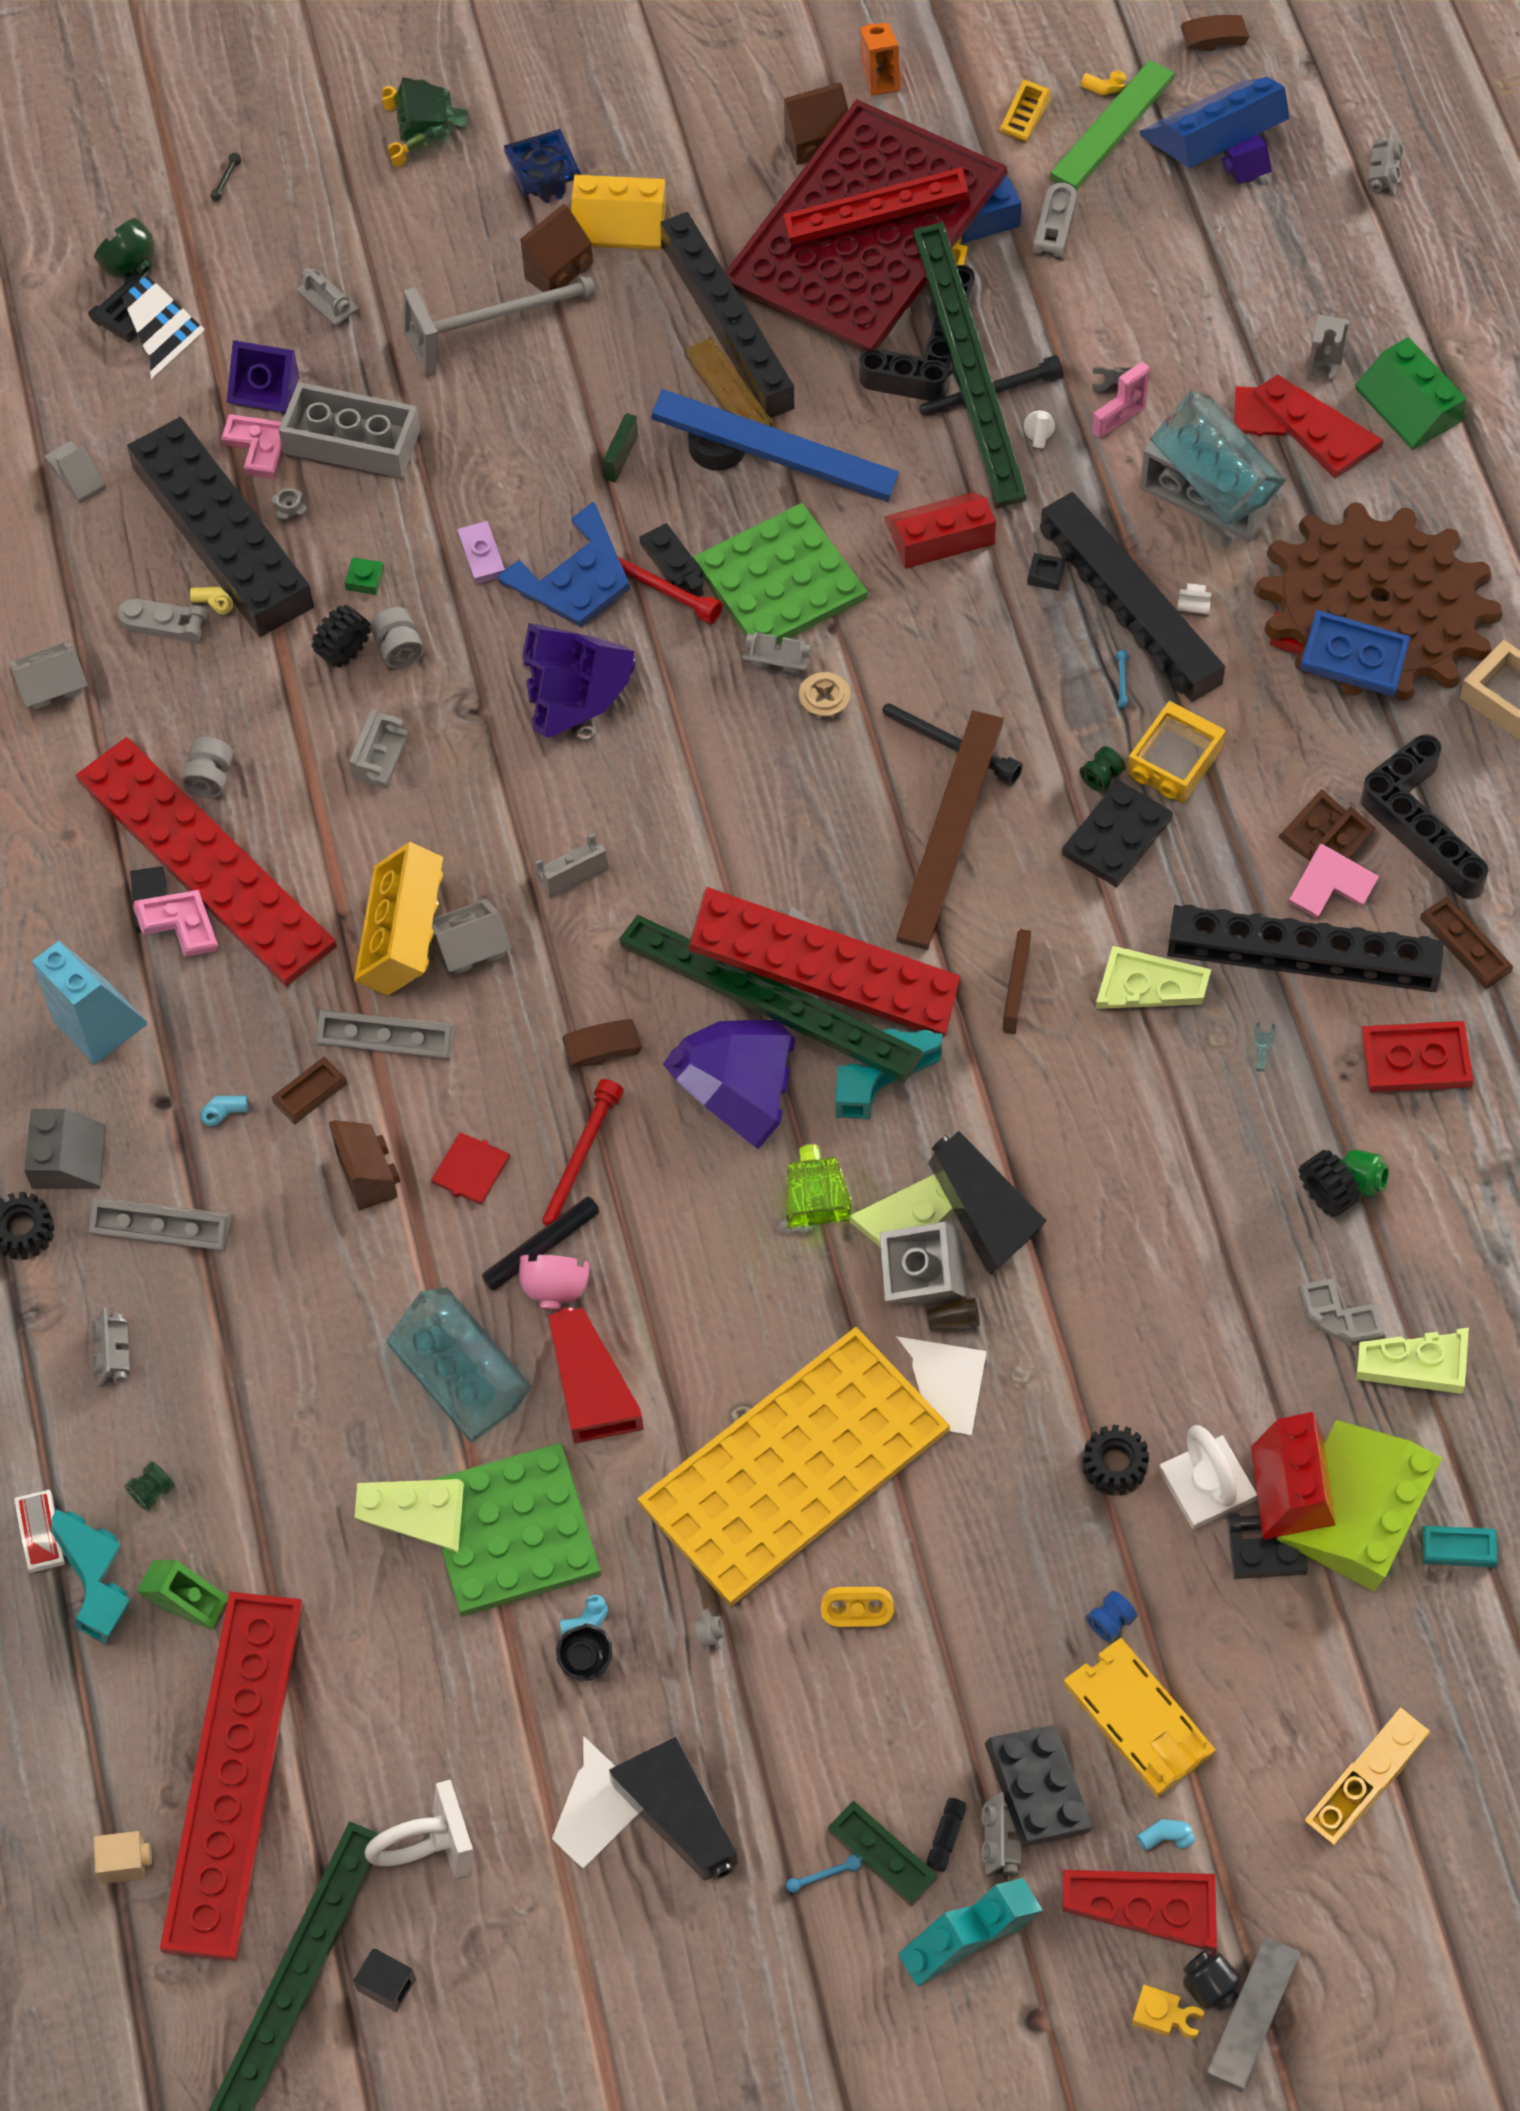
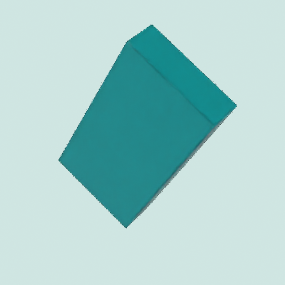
[1421,1525,1497,1568]

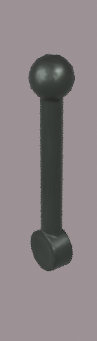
[210,153,241,201]

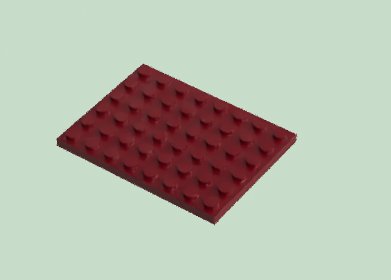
[725,99,1008,352]

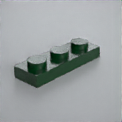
[828,1800,937,1907]

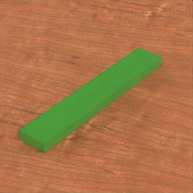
[1050,60,1175,191]

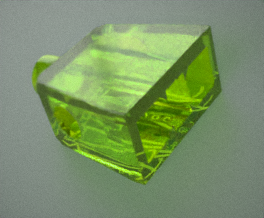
[786,1144,852,1229]

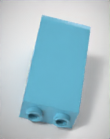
[32,941,147,1065]

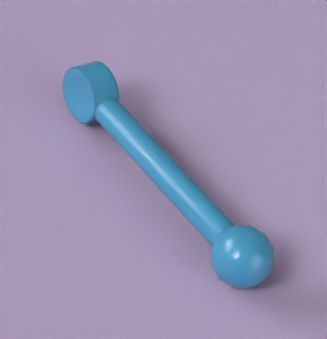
[1116,650,1129,708]
[786,1855,861,1893]

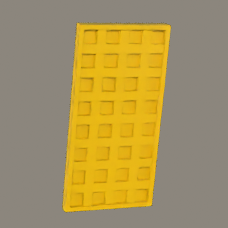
[637,1327,950,1607]

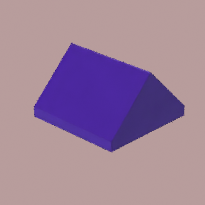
[227,340,300,412]

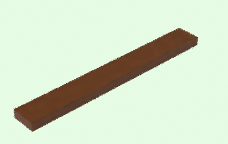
[896,710,1004,950]

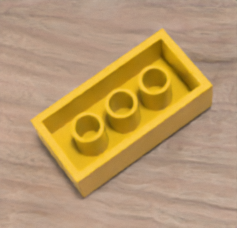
[354,842,443,996]

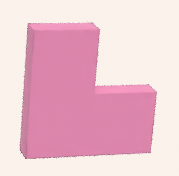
[1092,361,1150,439]
[221,414,283,479]
[1288,844,1379,919]
[133,890,218,957]

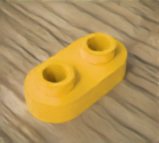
[820,1587,894,1627]

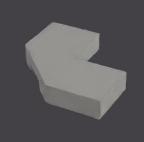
[1298,1278,1386,1346]

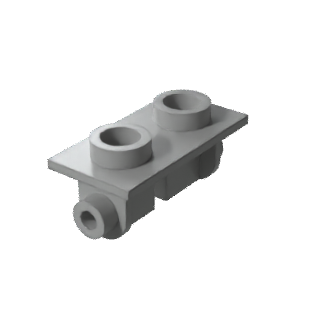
[1368,130,1404,196]
[296,268,359,326]
[742,632,811,673]
[90,1307,130,1387]
[981,1792,1021,1876]

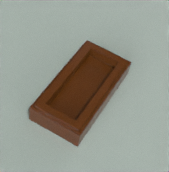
[272,1056,347,1125]

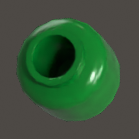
[1340,1149,1389,1198]

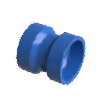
[1086,1590,1138,1643]

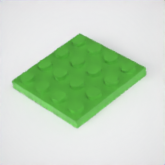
[693,503,868,645]
[432,1442,601,1617]

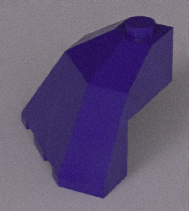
[523,623,635,737]
[663,1020,796,1149]

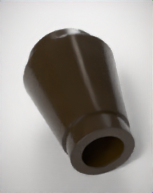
[927,1296,980,1330]

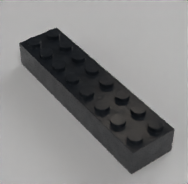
[127,416,314,638]

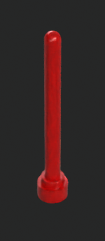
[618,556,723,625]
[542,1079,624,1226]

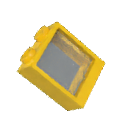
[1127,701,1226,804]

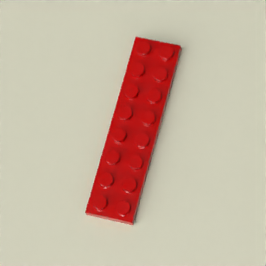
[687,887,960,1039]

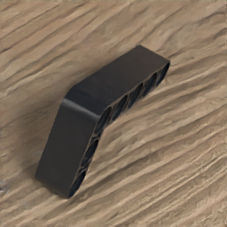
[859,265,975,401]
[1361,734,1489,899]

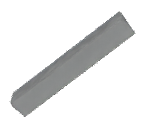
[316,1009,456,1059]
[88,1197,232,1251]

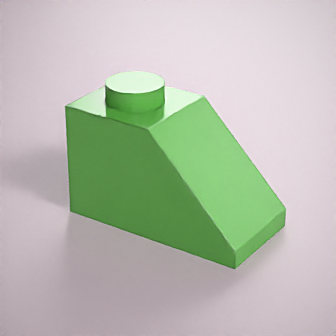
[137,1560,228,1629]

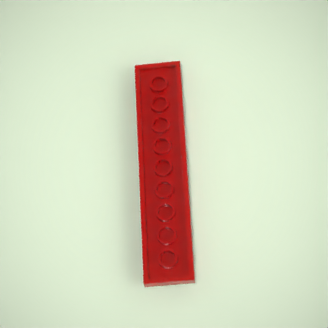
[76,737,337,987]
[160,1591,303,1961]

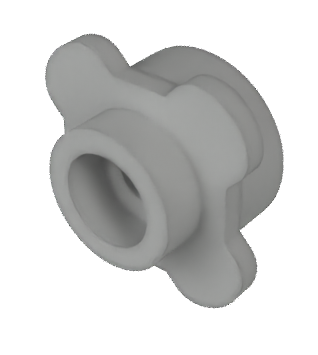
[272,488,307,520]
[695,1609,725,1650]

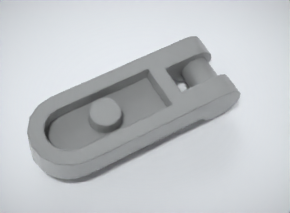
[1033,183,1077,258]
[118,599,209,643]

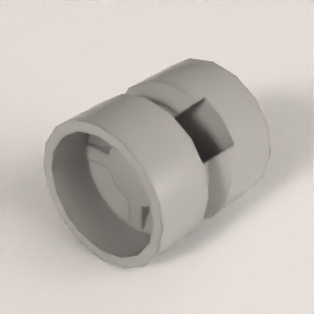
[370,607,424,669]
[181,737,234,798]

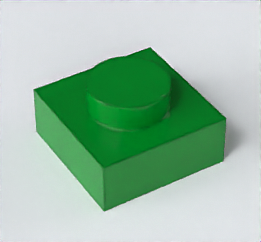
[344,557,384,595]

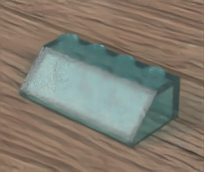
[1150,391,1286,525]
[385,1287,533,1442]

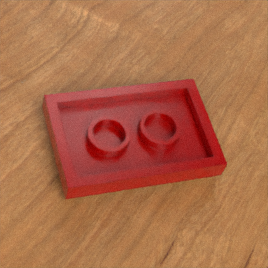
[1361,1021,1474,1093]

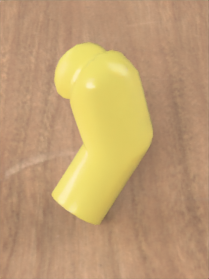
[190,587,233,615]

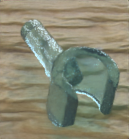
[1253,1022,1276,1072]

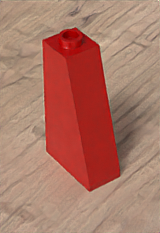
[548,1308,644,1444]

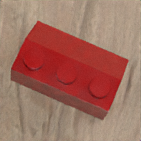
[885,492,996,569]
[1251,1412,1336,1540]

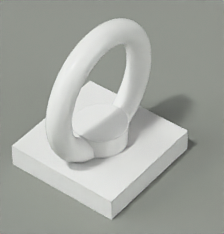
[1159,1425,1257,1530]
[365,1779,473,1879]

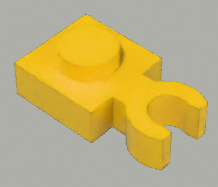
[1132,1984,1204,2039]

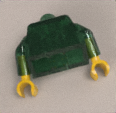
[381,77,467,167]

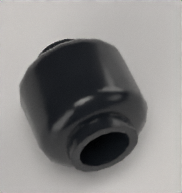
[1183,1950,1240,2010]

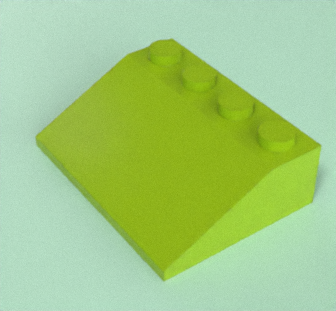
[1276,1420,1443,1592]

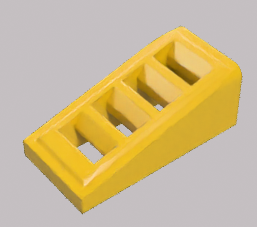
[999,79,1051,142]

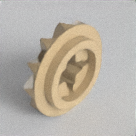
[799,672,851,719]

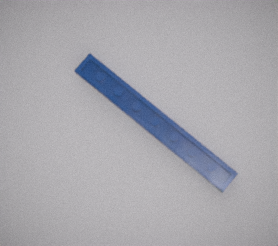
[651,389,899,502]

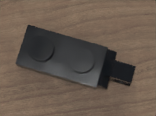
[639,523,704,597]

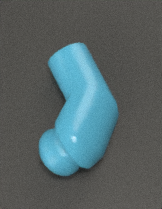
[200,1096,248,1127]
[560,1595,608,1635]
[1136,1819,1195,1852]

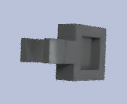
[1092,366,1133,392]

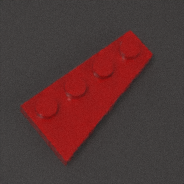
[1252,374,1384,479]
[1062,1870,1217,1952]

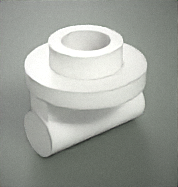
[1023,410,1055,448]
[1177,583,1212,615]

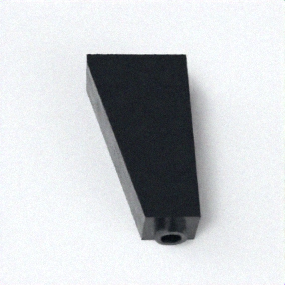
[928,1131,1047,1275]
[609,1737,738,1881]

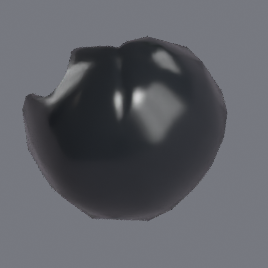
[556,1623,612,1682]

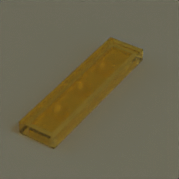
[684,337,773,427]

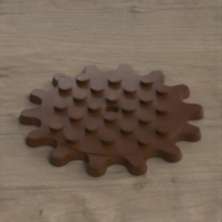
[1254,502,1503,701]

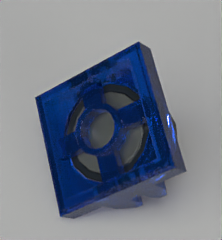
[504,129,580,203]

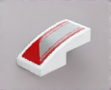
[15,1490,65,1573]

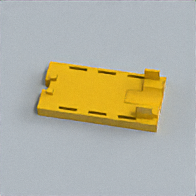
[1063,1638,1216,1798]

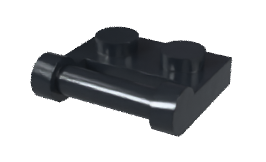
[88,273,141,343]
[1227,1513,1308,1579]

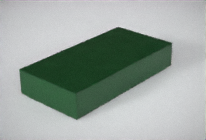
[603,413,638,483]

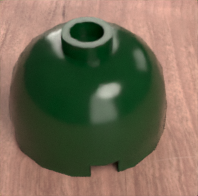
[94,218,155,278]

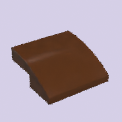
[1278,789,1375,861]

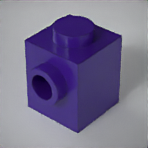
[1221,134,1272,184]

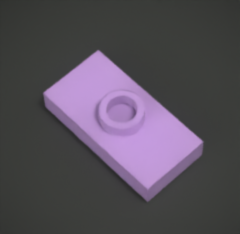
[457,521,505,585]

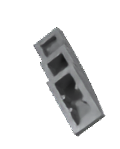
[1206,1936,1300,2093]

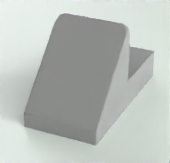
[44,441,106,503]

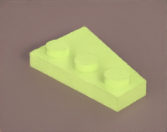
[1096,946,1211,1009]
[849,1175,954,1248]
[1355,1328,1469,1394]
[354,1479,464,1553]

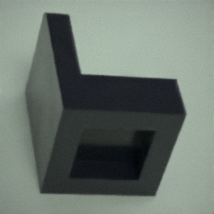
[353,1949,416,2013]

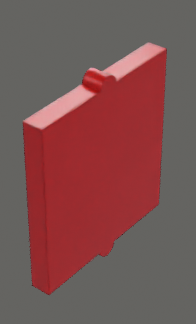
[1234,386,1286,437]
[431,1132,510,1205]

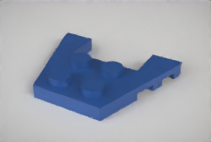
[497,502,630,627]

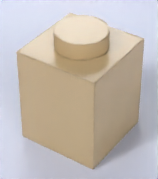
[94,1831,152,1884]

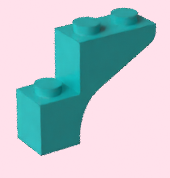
[836,1029,942,1119]
[51,1509,130,1645]
[898,1878,1043,1987]

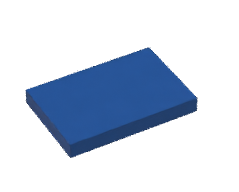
[1299,610,1411,697]

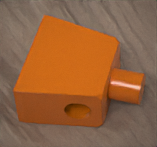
[859,22,900,96]

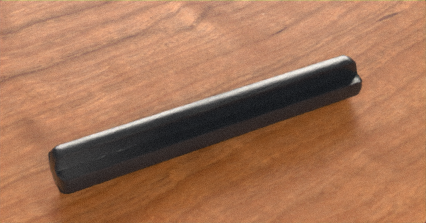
[482,1197,599,1290]

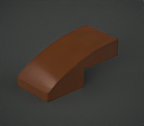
[1180,15,1250,51]
[562,1019,642,1067]

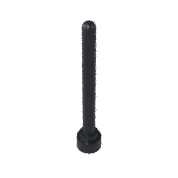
[919,355,1064,416]
[882,703,1023,786]

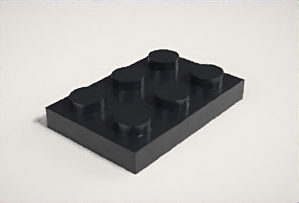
[1062,780,1173,888]
[984,1725,1093,1847]

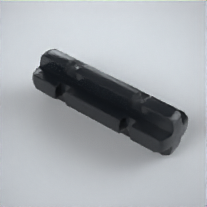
[927,1798,966,1872]

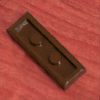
[1420,896,1513,989]
[1003,929,1031,1035]

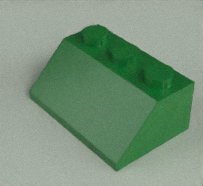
[1355,337,1467,450]

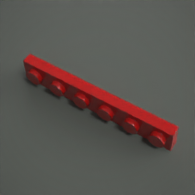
[784,167,970,245]

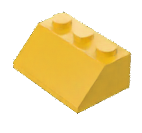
[571,175,666,250]

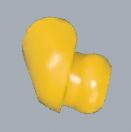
[1080,70,1126,96]

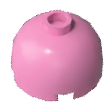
[519,1255,590,1311]

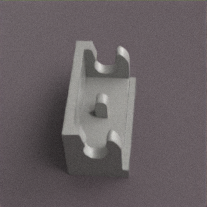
[1306,315,1349,382]
[349,709,408,788]
[534,833,608,898]

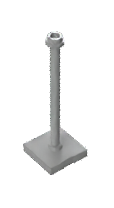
[403,276,595,376]

